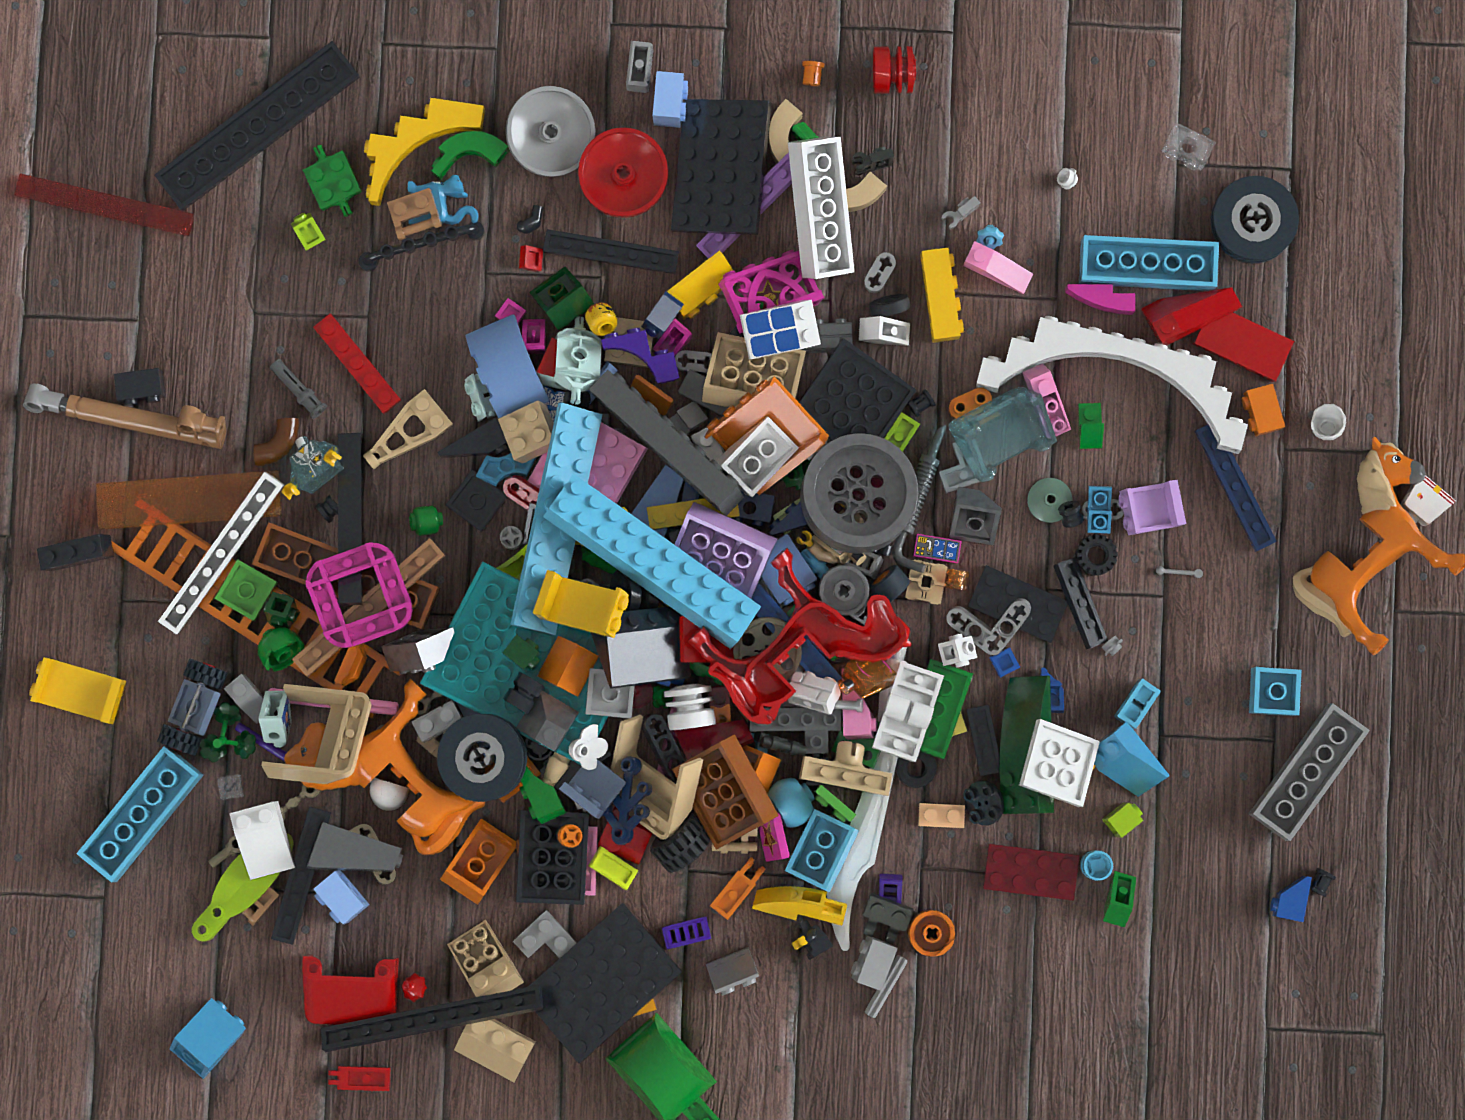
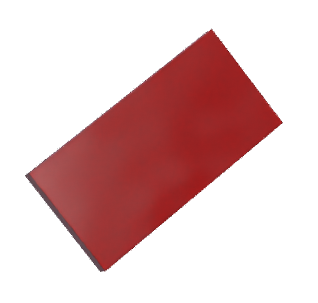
[1193,312,1294,382]

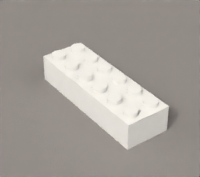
[788,137,854,279]

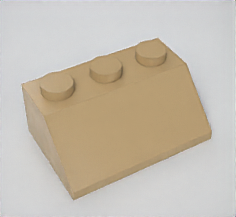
[454,1019,536,1082]

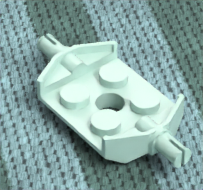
[553,316,601,404]

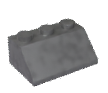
[381,627,454,674]

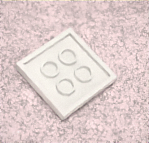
[1019,719,1100,807]

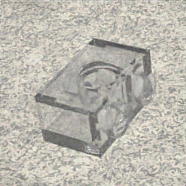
[1161,123,1216,171]

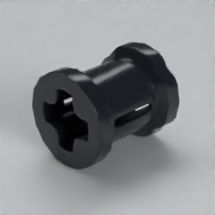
[907,389,936,417]
[1310,868,1336,897]

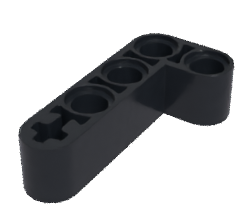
[641,714,685,784]

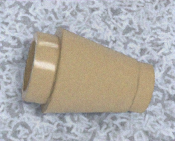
[542,752,570,787]

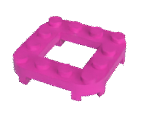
[306,543,413,648]

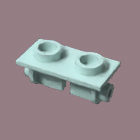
[464,374,496,422]

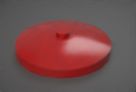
[578,128,668,218]

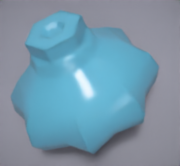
[976,225,1004,250]

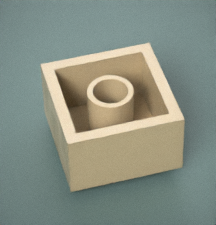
[498,401,554,464]

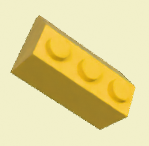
[667,250,736,320]

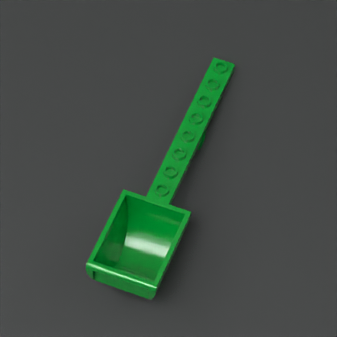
[605,1012,720,1120]

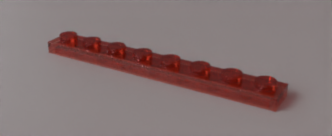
[14,173,195,237]

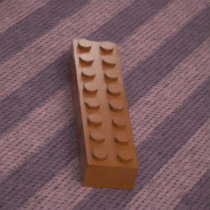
[252,522,441,630]

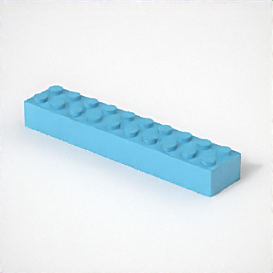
[543,474,761,649]

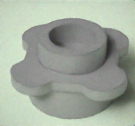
[1102,636,1123,656]

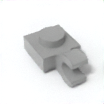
[941,196,980,229]

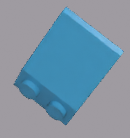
[1094,722,1170,797]

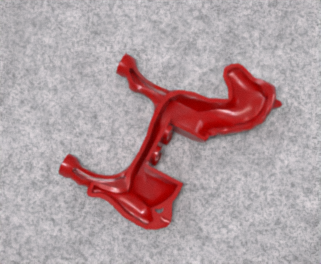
[687,548,912,724]

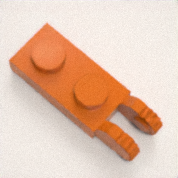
[710,857,766,920]

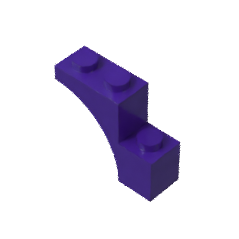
[601,328,679,385]

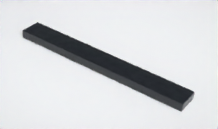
[338,433,362,606]

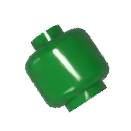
[409,505,443,536]

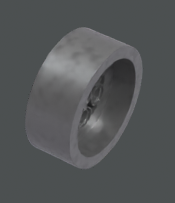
[800,434,918,554]

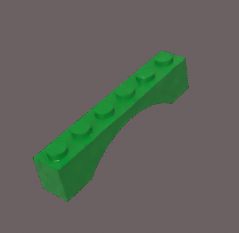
[519,766,566,824]

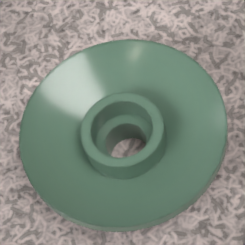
[1027,478,1073,523]

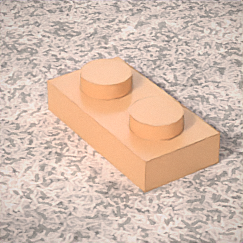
[918,803,965,828]

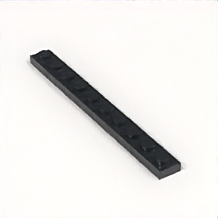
[321,985,543,1052]

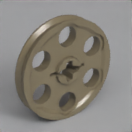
[733,617,802,680]

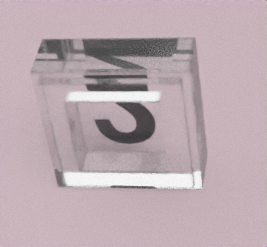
[217,774,244,800]

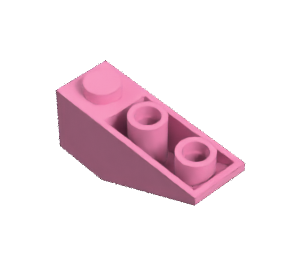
[1022,363,1071,438]

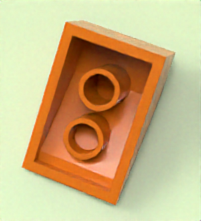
[440,818,516,905]

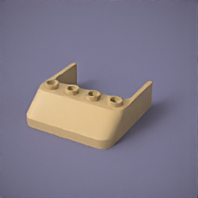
[261,684,371,784]
[611,715,703,839]

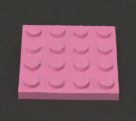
[528,422,648,504]

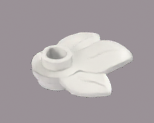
[569,724,608,770]

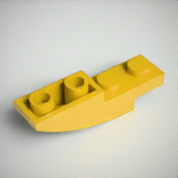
[752,886,847,926]

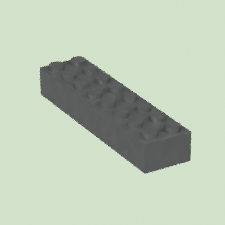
[589,370,744,516]

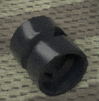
[503,672,545,714]
[525,738,554,761]

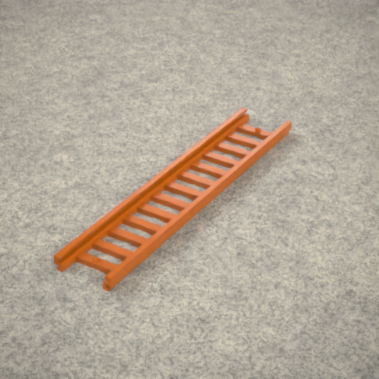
[111,499,401,719]

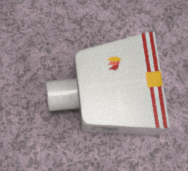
[1400,475,1456,526]

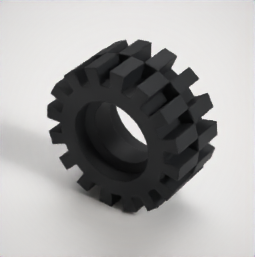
[1075,534,1118,576]

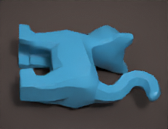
[408,175,478,225]

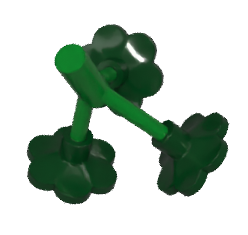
[199,702,256,763]

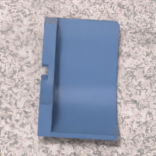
[465,315,549,418]

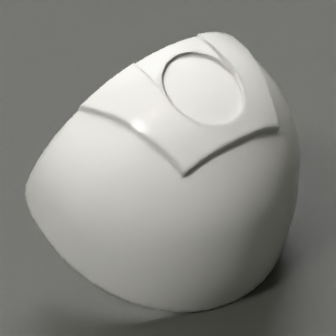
[370,778,410,811]

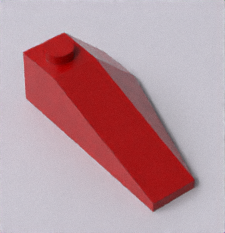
[1141,287,1242,346]

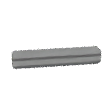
[865,955,907,1018]

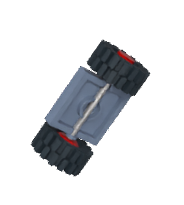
[157,658,228,756]

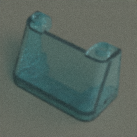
[948,387,1057,482]

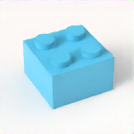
[1249,667,1301,716]

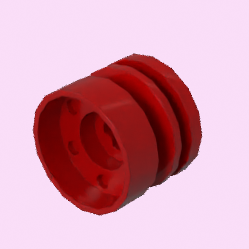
[873,46,916,94]

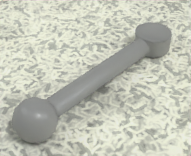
[1156,566,1203,578]

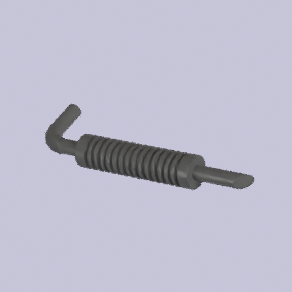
[892,425,947,573]

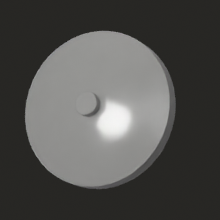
[506,86,595,177]

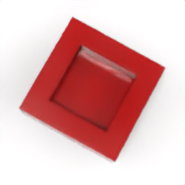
[519,245,543,272]

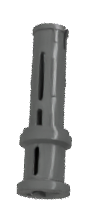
[269,359,327,419]

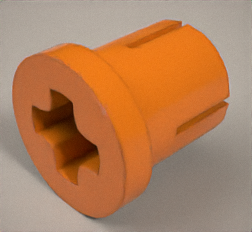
[802,61,825,86]

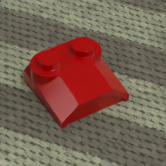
[597,806,652,865]

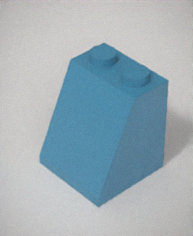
[170,998,246,1079]

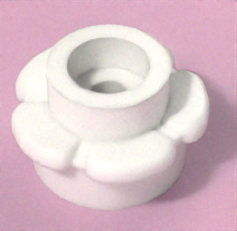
[1057,168,1078,190]

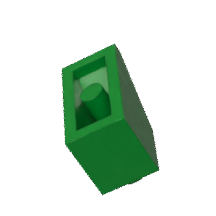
[1103,871,1136,927]

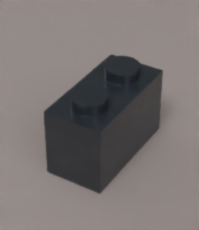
[114,368,166,406]

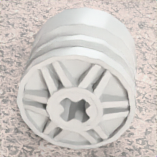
[664,684,716,730]

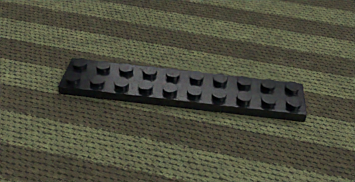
[154,41,360,212]

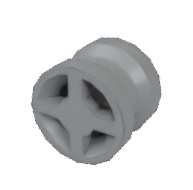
[500,526,523,550]

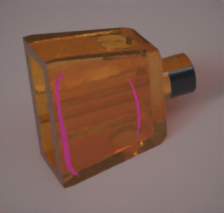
[839,660,897,698]

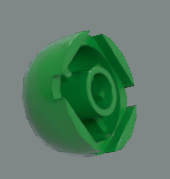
[257,627,305,672]

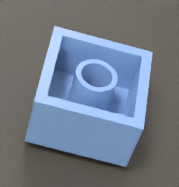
[653,71,688,128]
[314,870,370,924]

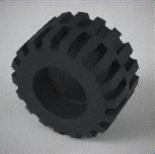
[650,813,710,873]

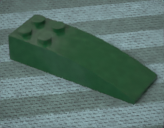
[1000,676,1054,814]

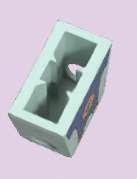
[259,691,292,747]

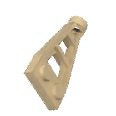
[363,389,453,469]

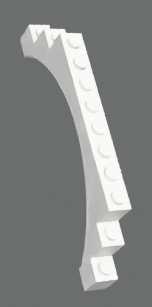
[976,316,1248,454]

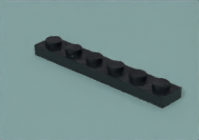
[543,229,679,275]
[271,806,331,945]

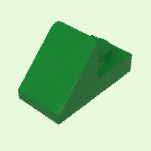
[1078,403,1104,449]

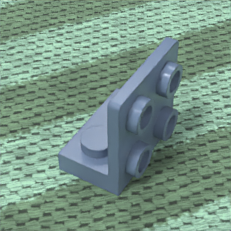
[559,760,626,819]

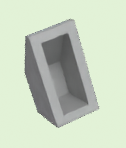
[224,674,264,724]

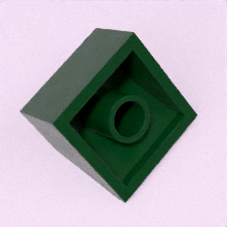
[529,266,594,330]

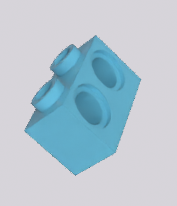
[1114,678,1161,729]

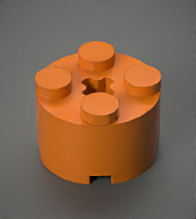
[908,909,955,957]

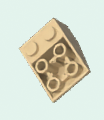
[447,920,524,997]

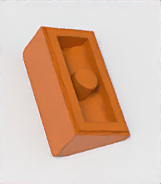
[629,375,674,416]

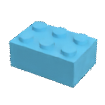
[785,809,859,893]

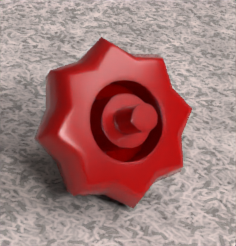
[402,973,427,1002]

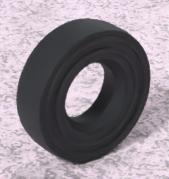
[869,294,910,317]
[896,751,937,788]

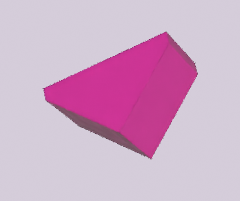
[522,319,546,354]
[653,319,692,356]

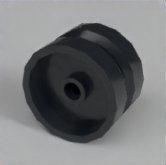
[609,570,660,612]

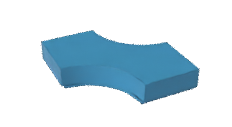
[476,453,537,487]

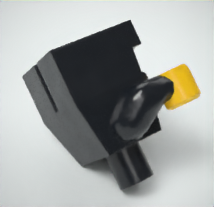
[792,919,833,960]

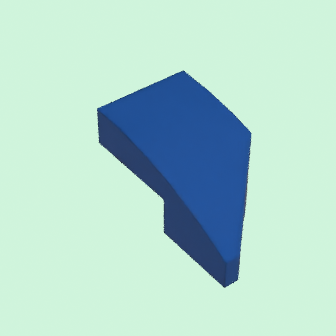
[1040,668,1064,713]

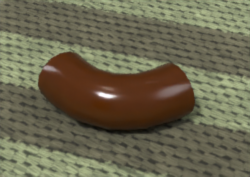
[254,418,299,466]

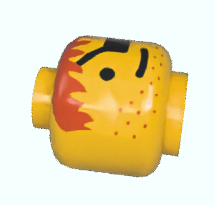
[585,302,618,336]

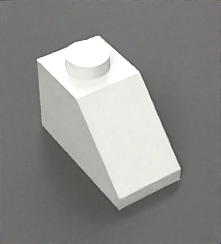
[859,316,910,346]

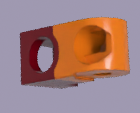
[709,685,731,723]

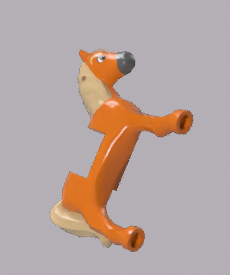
[1293,437,1465,655]

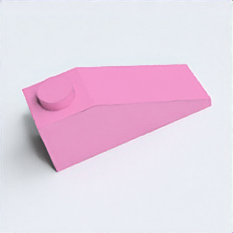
[963,241,1033,294]
[842,668,878,740]

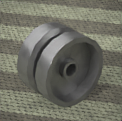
[819,565,869,615]

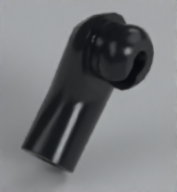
[517,205,544,234]

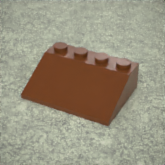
[672,734,779,850]

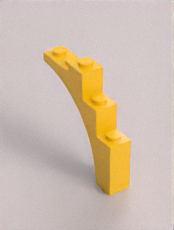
[364,98,485,206]

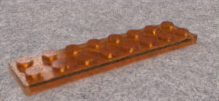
[96,470,282,530]

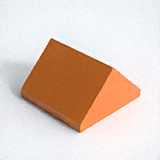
[537,636,599,697]

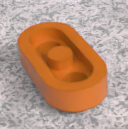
[948,388,992,420]

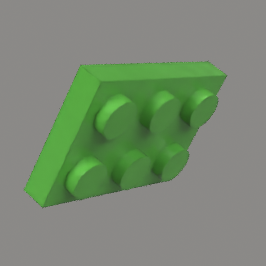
[814,785,856,822]

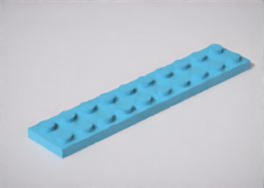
[510,402,602,635]

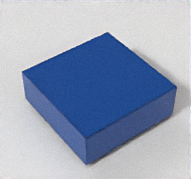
[990,647,1020,678]

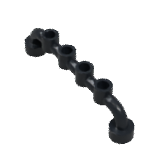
[359,221,485,271]

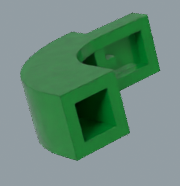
[431,131,510,181]

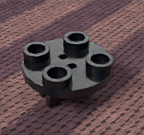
[963,781,1004,826]

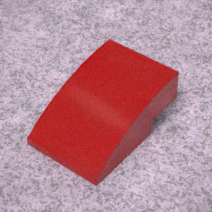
[679,616,743,663]

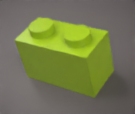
[1102,802,1143,838]

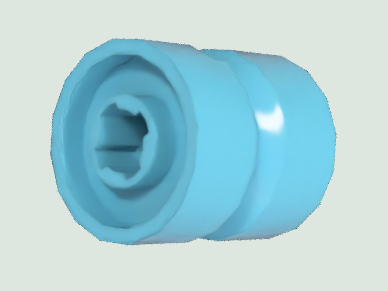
[1080,850,1113,880]

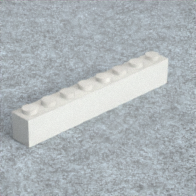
[158,472,284,634]

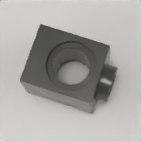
[804,731,828,753]

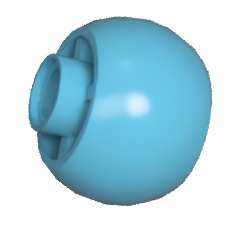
[767,778,815,828]

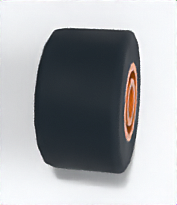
[869,565,910,603]

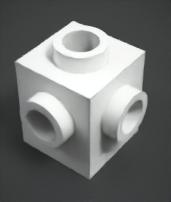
[938,634,977,668]

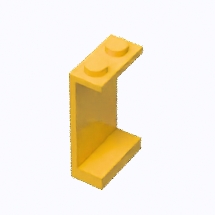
[533,570,629,638]
[29,657,126,724]

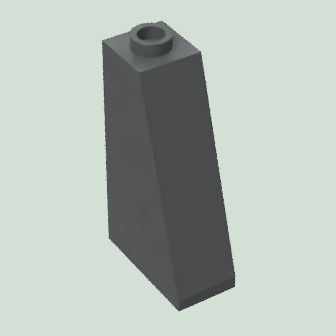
[306,822,403,872]

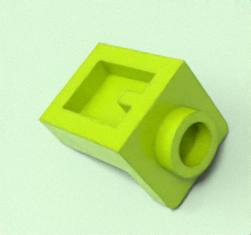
[291,213,326,250]

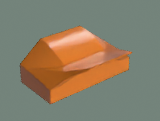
[334,644,367,686]

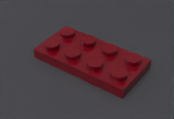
[983,844,1079,901]

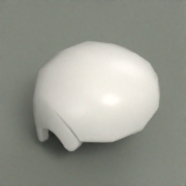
[1311,404,1346,440]

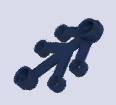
[602,756,653,845]

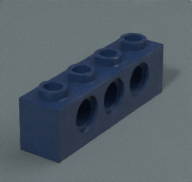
[682,481,774,527]

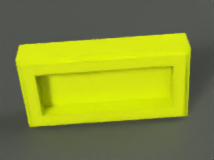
[588,846,638,890]

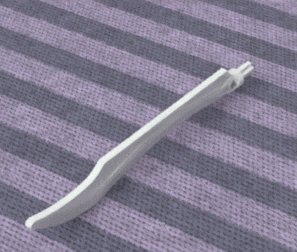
[827,639,909,951]

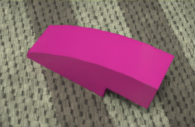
[1065,284,1135,315]

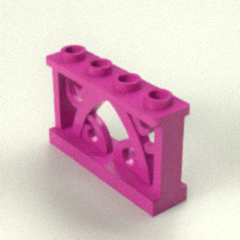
[718,250,824,333]

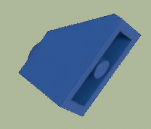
[1270,876,1312,922]

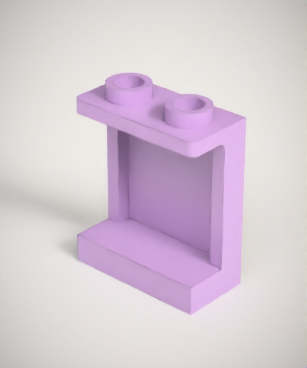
[1118,480,1186,535]

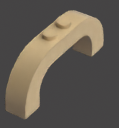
[769,99,887,212]

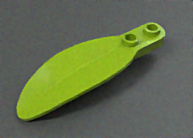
[192,834,294,941]

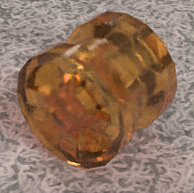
[944,569,969,591]

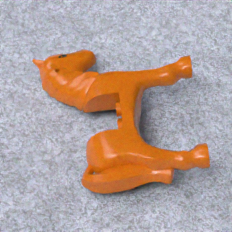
[284,679,495,855]

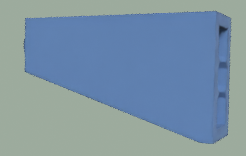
[631,465,684,538]

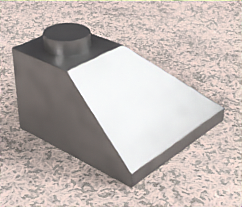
[949,487,1002,545]
[516,691,579,752]

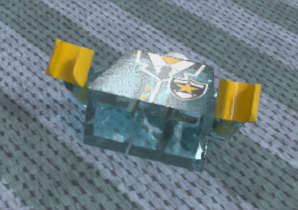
[282,436,344,500]

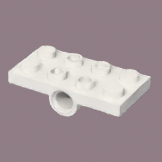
[872,661,944,762]

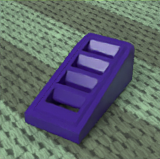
[879,874,902,904]
[662,916,712,950]

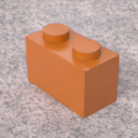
[1242,384,1285,436]

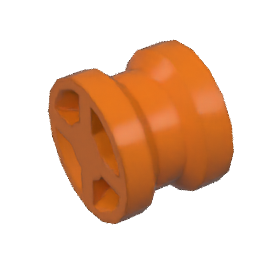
[557,824,582,847]

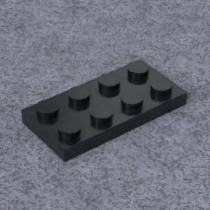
[968,565,1068,643]

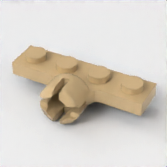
[799,741,893,796]

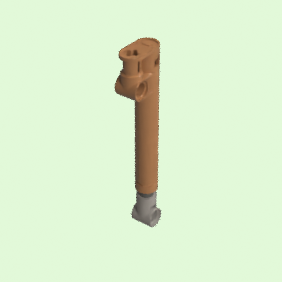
[23,383,226,449]

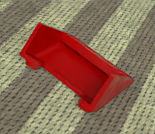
[302,954,399,1025]

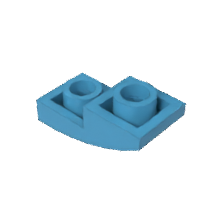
[1087,486,1112,534]

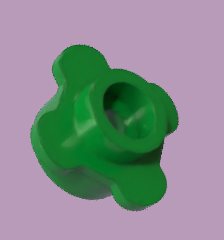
[653,686,673,709]

